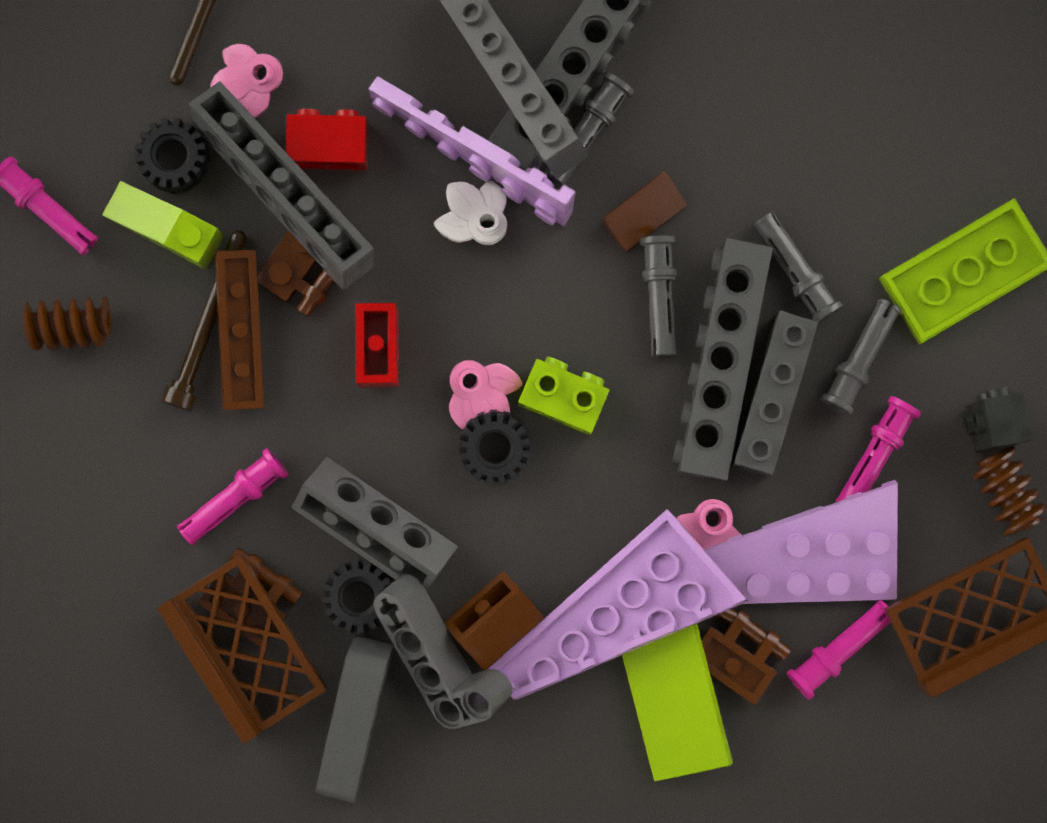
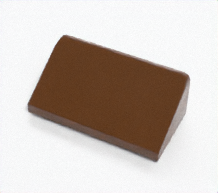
[602,171,687,253]

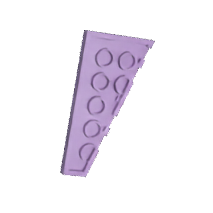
[369,76,575,227]
[704,480,898,604]
[488,509,749,700]

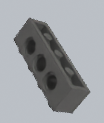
[730,311,818,477]
[291,457,458,592]

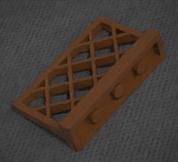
[884,537,1047,698]
[157,554,328,744]

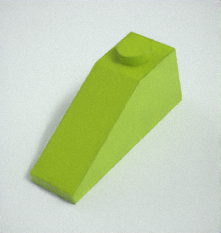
[102,181,224,270]

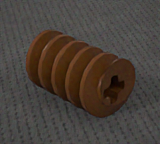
[24,297,112,351]
[972,446,1047,537]

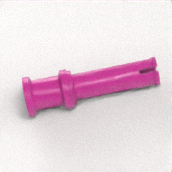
[0,156,99,256]
[835,396,922,502]
[177,448,289,546]
[786,600,891,700]

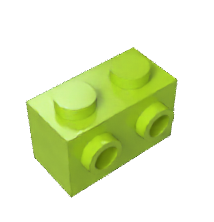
[518,356,610,436]

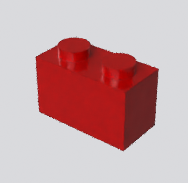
[285,109,369,171]
[356,303,399,388]

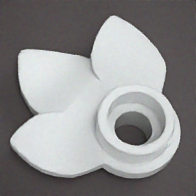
[434,180,507,245]

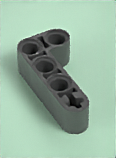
[374,574,512,729]
[315,635,395,803]

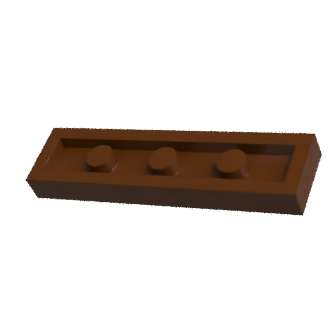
[215,250,264,410]

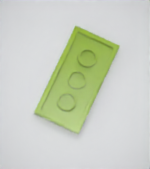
[879,198,1047,345]
[622,623,733,782]

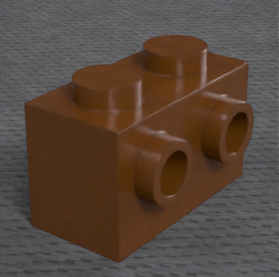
[444,571,545,670]

